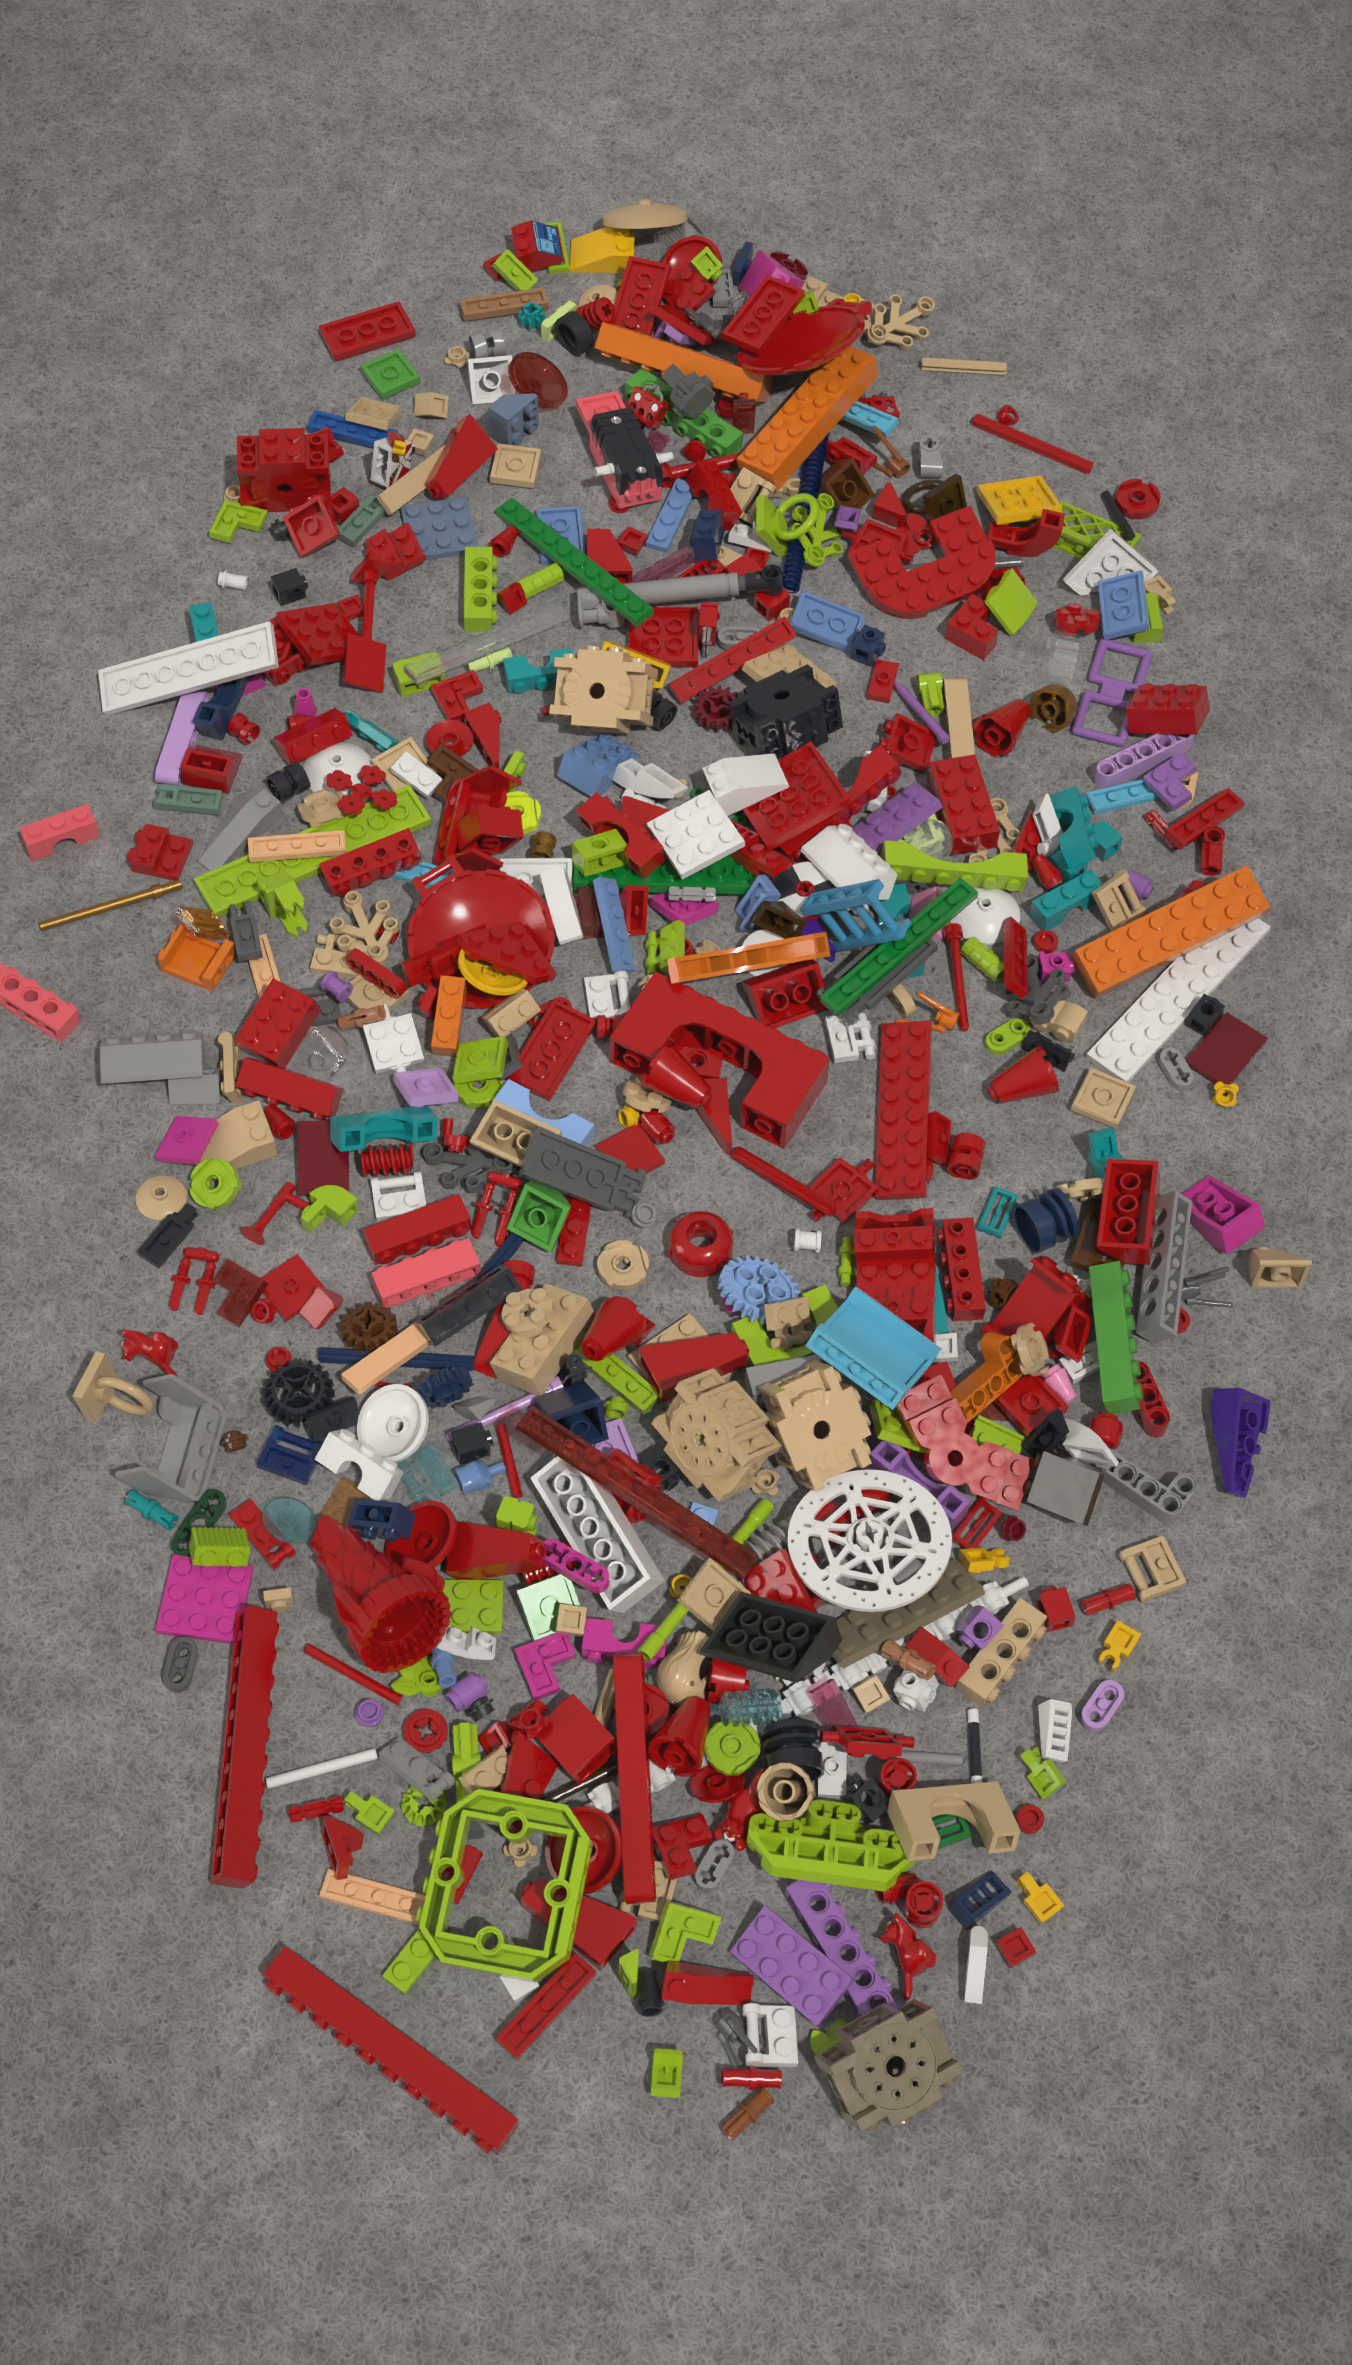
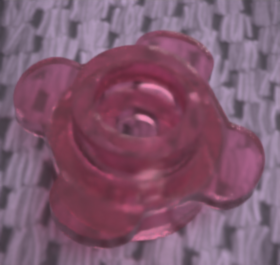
[647,430,670,451]

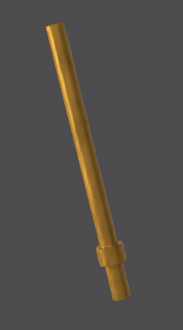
[39,880,182,931]

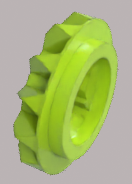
[401,1782,447,1827]

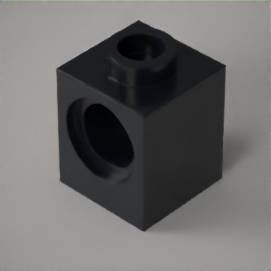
[271,568,308,606]
[1185,994,1225,1037]
[451,1422,494,1465]
[640,1445,681,1493]
[843,1777,890,1824]

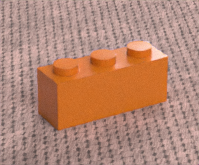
[431,975,468,1057]

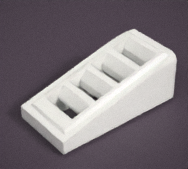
[1038,1699,1072,1763]

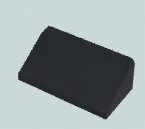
[1023,1408,1070,1459]

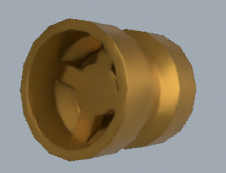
[529,831,557,858]

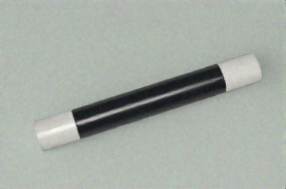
[967,1709,982,1784]

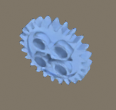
[718,1255,801,1325]

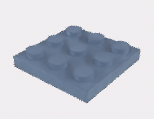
[400,496,479,560]

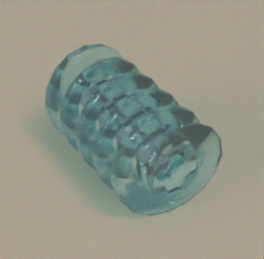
[719,1688,782,1727]

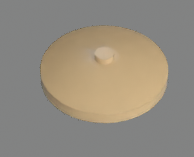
[602,198,688,229]

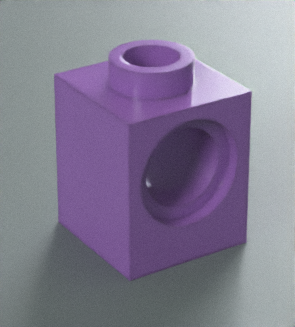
[954,1605,1004,1650]

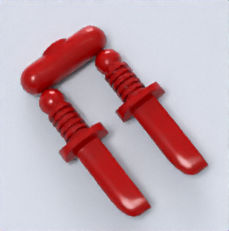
[471,1171,523,1247]
[169,1247,220,1315]

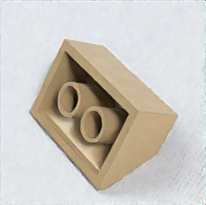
[470,1100,562,1167]

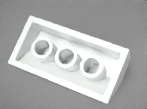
[800,824,898,900]

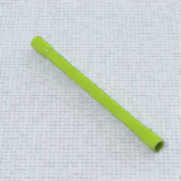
[637,1498,774,1662]

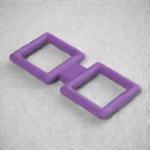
[1072,639,1153,747]

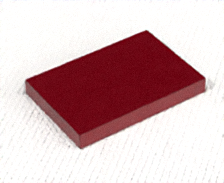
[1186,1012,1268,1084]
[298,1120,349,1196]

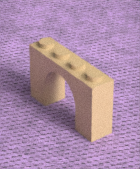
[887,1781,1021,1861]

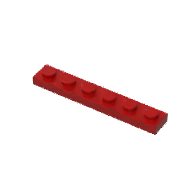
[668,616,797,705]

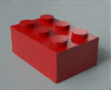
[1126,683,1210,734]
[234,978,321,1069]

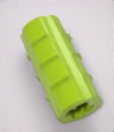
[516,563,564,599]
[960,937,1004,983]

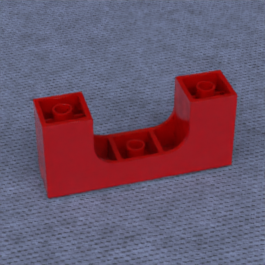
[610,972,830,1149]

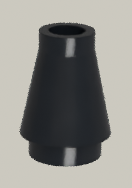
[636,1970,665,2017]

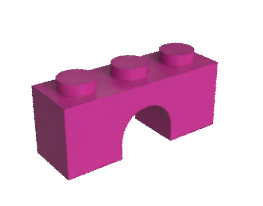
[582,1618,667,1669]

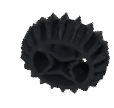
[263,1358,335,1429]

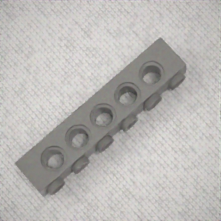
[1136,1190,1192,1343]

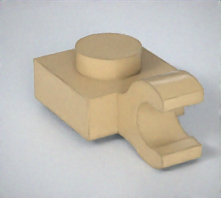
[1145,575,1176,615]

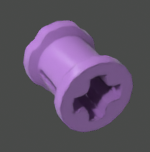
[320,971,353,1003]

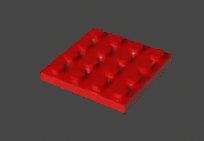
[742,741,853,849]

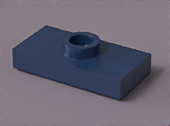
[732,241,753,286]

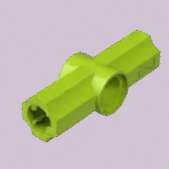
[452,1722,481,1803]

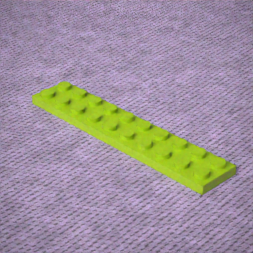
[194,784,432,919]

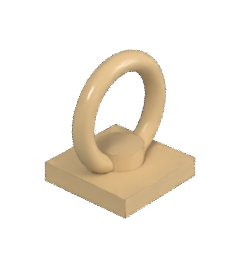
[72,1351,154,1424]

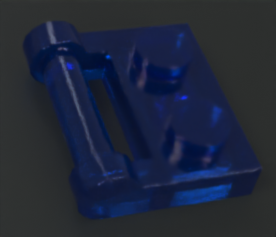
[257,1425,324,1486]

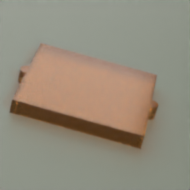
[319,1477,375,1534]

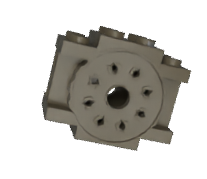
[814,1999,963,2131]

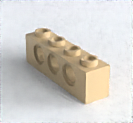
[955,1598,1048,1708]

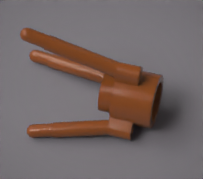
[872,425,910,478]

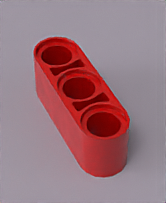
[1135,1361,1170,1438]

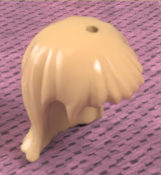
[656,1630,709,1708]

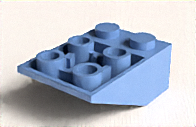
[557,732,640,796]

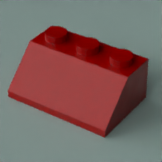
[741,960,828,1028]

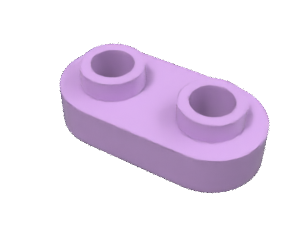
[1081,1680,1124,1732]

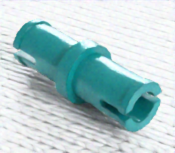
[125,1489,179,1531]

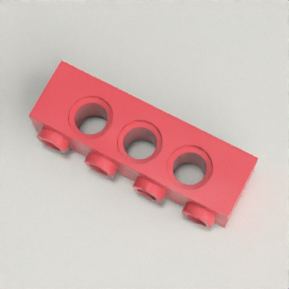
[0,963,80,1043]

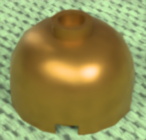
[1029,684,1077,732]

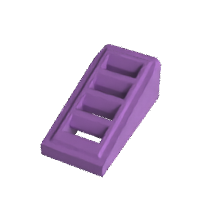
[835,506,861,530]

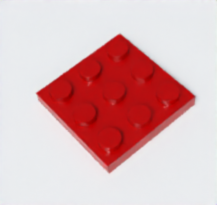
[275,603,360,665]
[629,607,698,667]

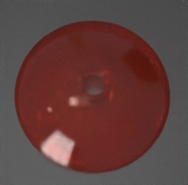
[508,352,568,409]

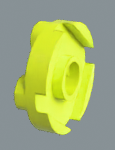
[505,791,541,835]

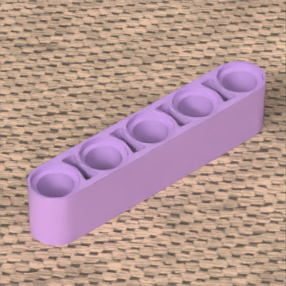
[155,690,209,786]
[1094,734,1195,789]

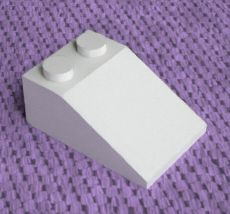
[702,754,789,816]

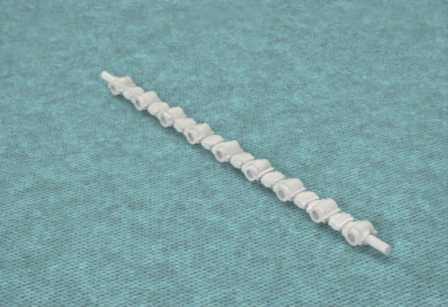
[584,1576,1029,1816]

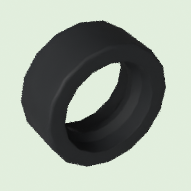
[555,311,594,356]

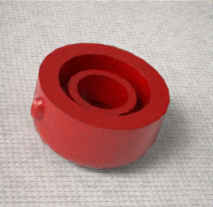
[667,1211,733,1277]

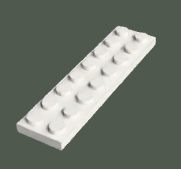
[98,621,279,715]

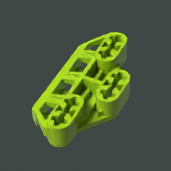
[746,1800,915,1892]

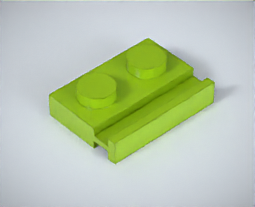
[969,1415,1025,1454]

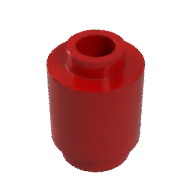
[639,1108,676,1145]

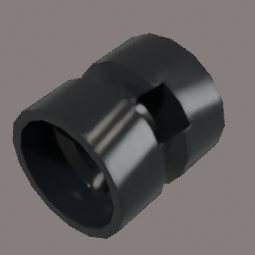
[650,689,678,731]
[266,761,311,804]

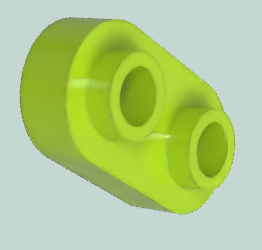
[985,1018,1030,1055]

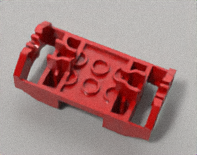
[854,1208,937,1359]

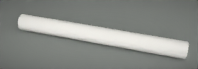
[265,1748,378,1789]

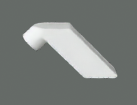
[1032,794,1063,857]
[964,1926,988,2004]

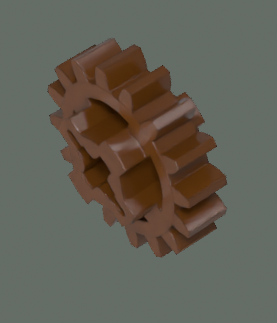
[340,1301,398,1354]

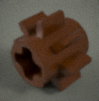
[987,1277,1019,1310]

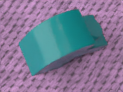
[1087,1126,1125,1180]

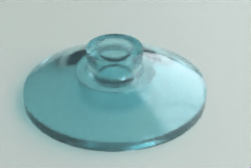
[263,1497,316,1543]

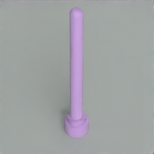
[446,1376,564,1441]

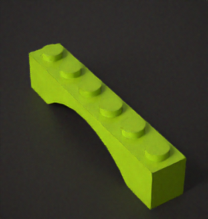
[880,840,1028,892]

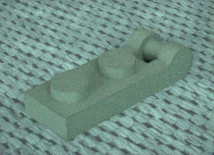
[338,494,387,547]
[153,784,223,815]

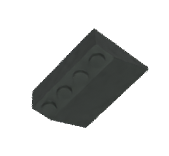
[699,1592,842,1683]

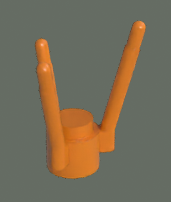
[895,992,960,1034]

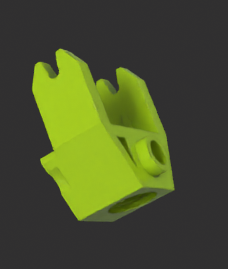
[257,870,308,937]

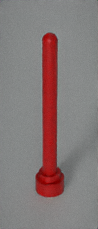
[943,923,969,1032]

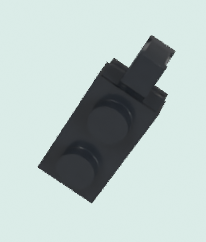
[138,1203,198,1269]

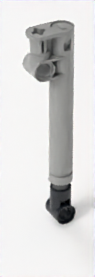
[577,564,783,628]

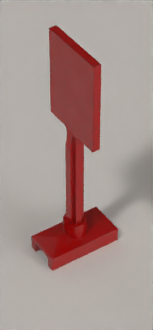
[343,551,391,693]

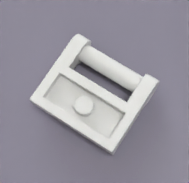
[584,971,631,1020]
[370,1171,426,1222]
[743,2003,798,2067]

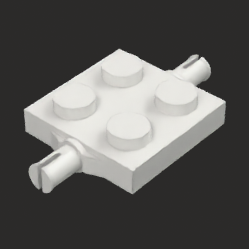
[363,1004,424,1074]

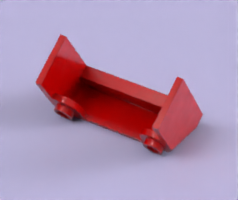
[433,765,522,871]

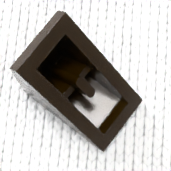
[752,901,807,939]

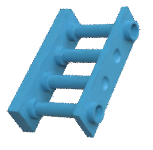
[799,879,912,951]

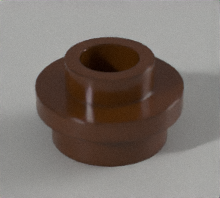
[221,1431,248,1453]

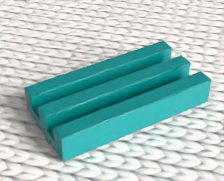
[977,1186,1019,1239]

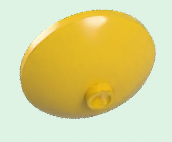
[458,949,528,996]

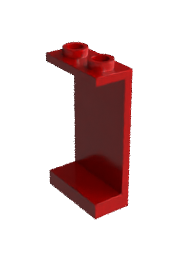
[980,1256,1082,1339]

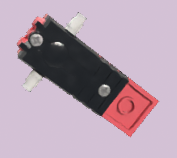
[576,391,674,509]

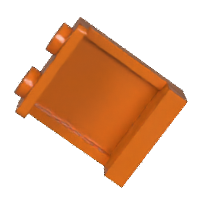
[158,923,236,992]

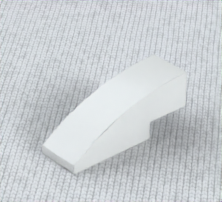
[613,758,688,798]
[540,865,584,945]
[1057,1418,1119,1467]

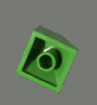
[507,1181,571,1252]

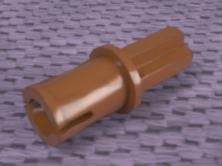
[721,2087,775,2140]

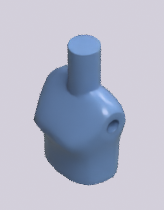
[454,1460,506,1494]

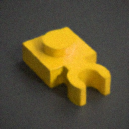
[958,1548,1010,1573]
[1098,1620,1141,1672]

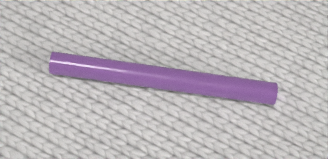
[894,682,950,744]

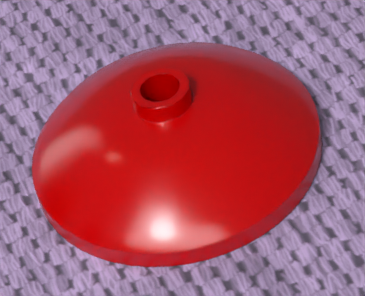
[662,236,722,287]
[385,1501,457,1569]
[545,1806,622,1894]

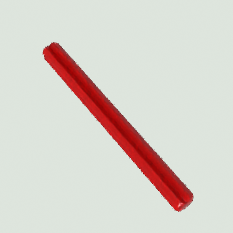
[972,414,1094,474]

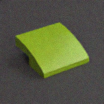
[984,568,1038,636]

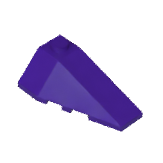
[1211,1388,1270,1498]

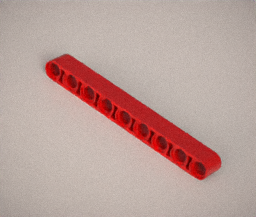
[613,1653,656,1905]

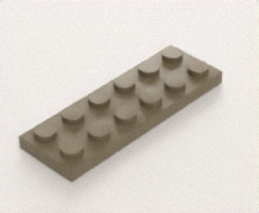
[832,1558,985,1669]

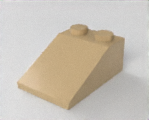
[199,1100,277,1169]

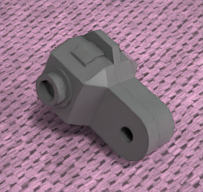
[661,363,715,419]

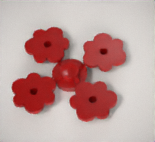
[326,765,397,815]

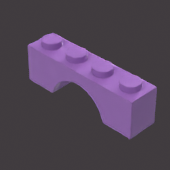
[867,1440,971,1532]

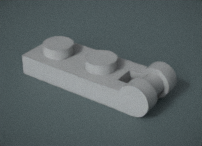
[379,1737,455,1801]

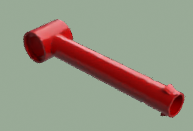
[661,452,742,488]

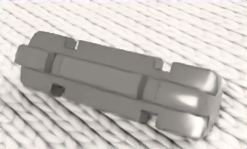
[668,886,716,902]

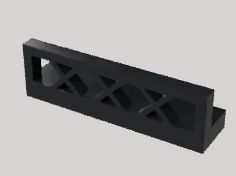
[414,1265,522,1347]

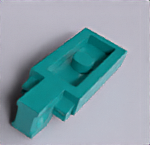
[345,709,400,751]

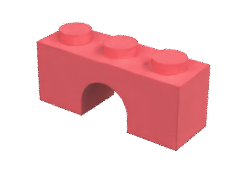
[19,804,100,861]

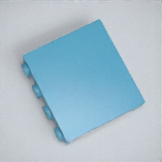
[806,1286,942,1410]

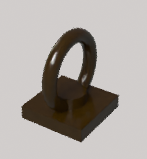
[901,473,967,528]

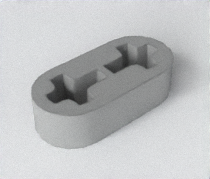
[1159,1047,1194,1091]
[695,1840,735,1892]

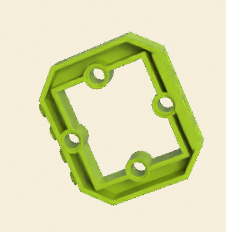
[417,1789,593,1983]

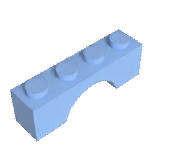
[492,1079,594,1146]

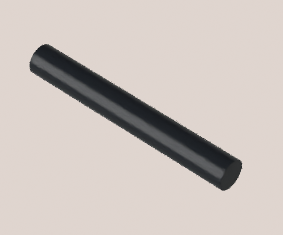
[1101,490,1135,540]

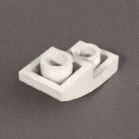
[436,1625,496,1660]

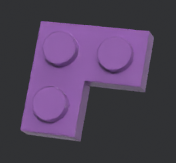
[1144,752,1196,811]

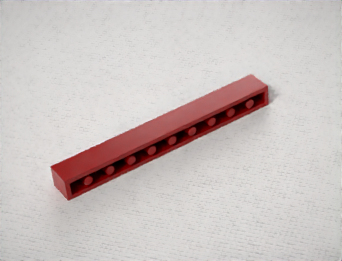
[210,1605,279,1889]
[263,1946,519,2155]

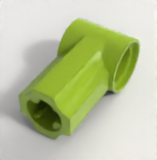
[916,672,945,717]

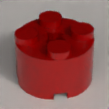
[705,1657,750,1708]

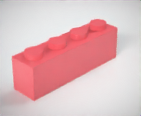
[371,1238,481,1309]

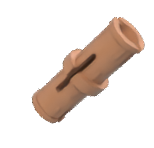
[338,1005,386,1031]
[881,1639,936,1680]

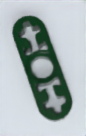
[171,1489,227,1557]

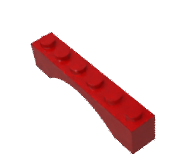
[777,745,902,864]

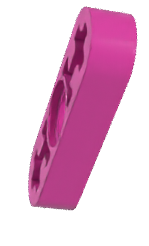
[543,1539,610,1593]

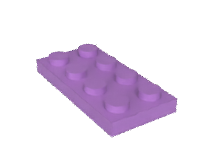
[852,781,943,855]
[730,1905,855,2027]

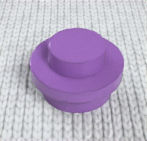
[355,1699,384,1727]

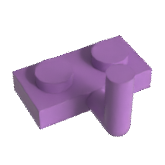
[653,320,701,347]

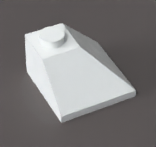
[467,355,516,404]

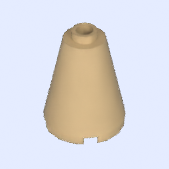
[757,1763,815,1821]

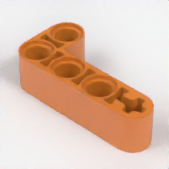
[950,1332,1023,1423]

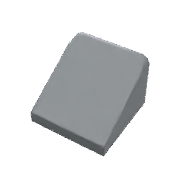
[454,1396,495,1421]

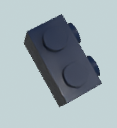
[689,509,724,560]
[348,1499,416,1542]

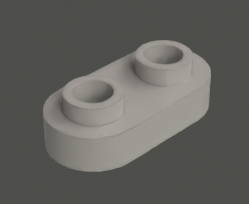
[718,626,761,650]

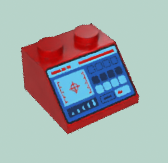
[511,220,565,273]

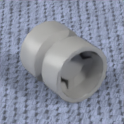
[469,328,506,358]

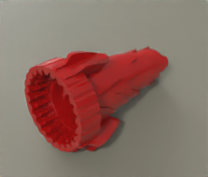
[309,1515,451,1673]

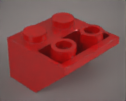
[180,745,243,794]

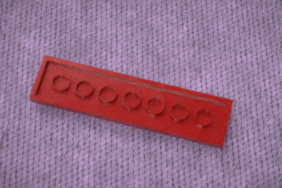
[875,1020,932,1200]

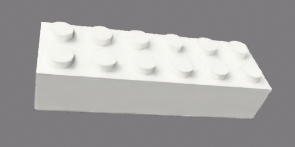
[531,1446,665,1613]

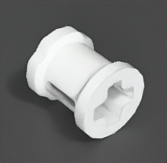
[794,1228,821,1253]

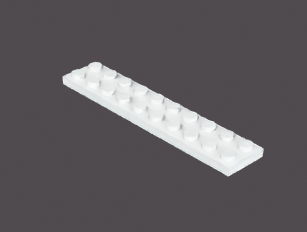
[1086,918,1271,1082]

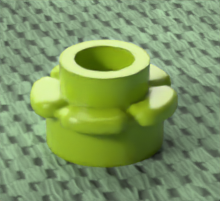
[603,1397,630,1419]

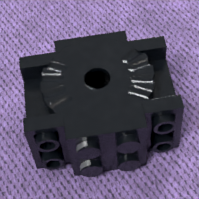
[728,664,843,760]

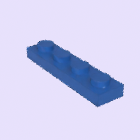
[307,410,398,448]

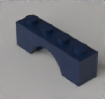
[192,675,251,740]

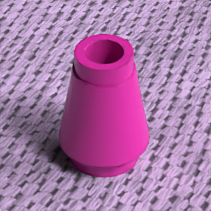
[294,688,317,716]

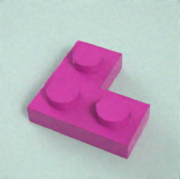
[650,893,719,926]
[514,1633,576,1700]

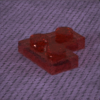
[213,1258,268,1327]

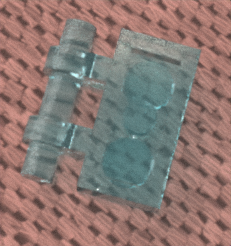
[397,1442,460,1503]

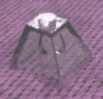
[289,1026,348,1083]

